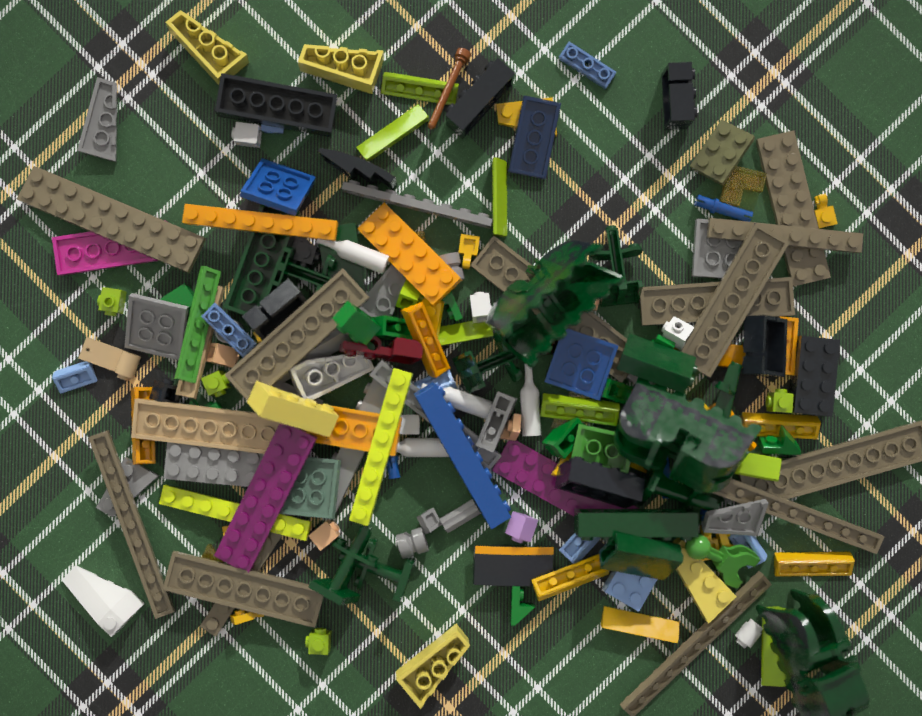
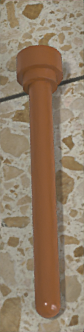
[428,48,471,129]

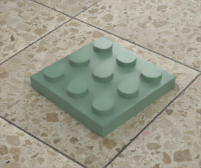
[280,457,341,519]

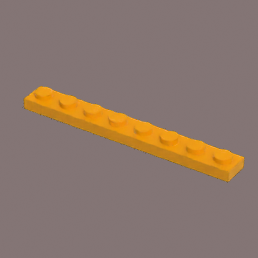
[182,204,338,241]

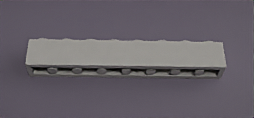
[332,366,387,512]

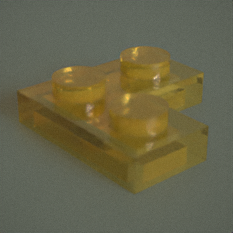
[720,166,767,207]

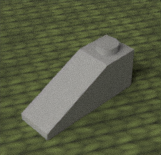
[476,391,517,453]

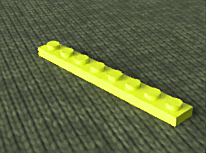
[349,368,413,526]
[159,485,312,541]

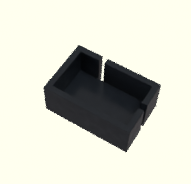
[661,62,697,130]
[242,279,307,341]
[742,315,788,377]

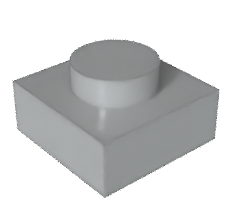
[416,508,442,534]

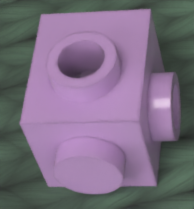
[505,511,538,543]

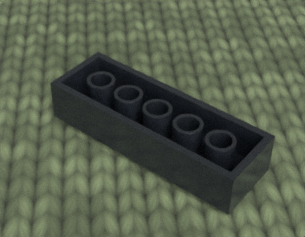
[215,73,338,137]

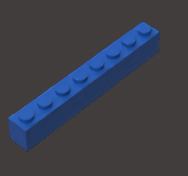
[414,382,511,529]

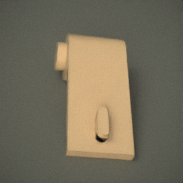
[78,337,141,381]

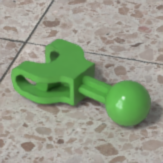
[685,534,760,588]

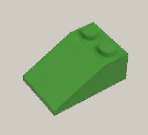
[571,424,630,473]

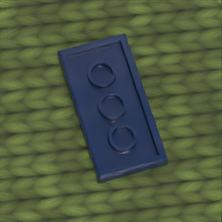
[508,95,561,179]

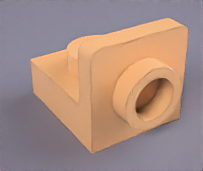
[500,414,521,441]

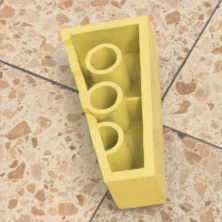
[166,10,249,85]
[298,44,384,94]
[247,381,339,437]
[672,537,737,623]
[396,623,470,709]

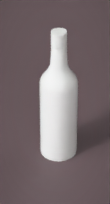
[316,239,389,274]
[520,364,541,436]
[420,383,492,419]
[397,438,449,457]

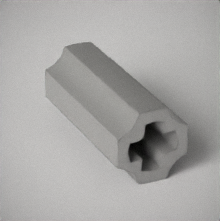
[440,499,481,533]

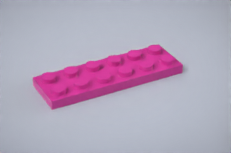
[52,220,168,276]

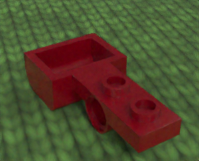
[339,336,423,365]

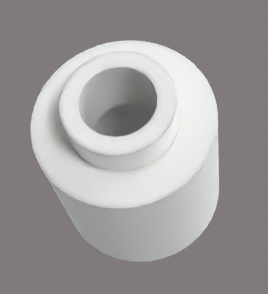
[735,618,763,648]

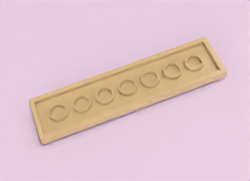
[131,398,279,454]

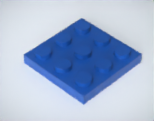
[240,158,316,216]
[545,328,619,401]

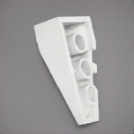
[290,355,374,400]
[62,565,145,637]

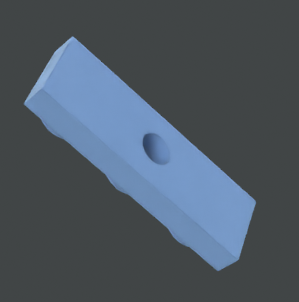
[558,42,616,90]
[201,303,257,358]

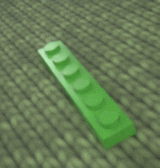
[174,266,221,384]

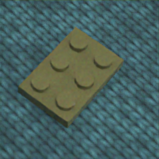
[690,119,755,186]

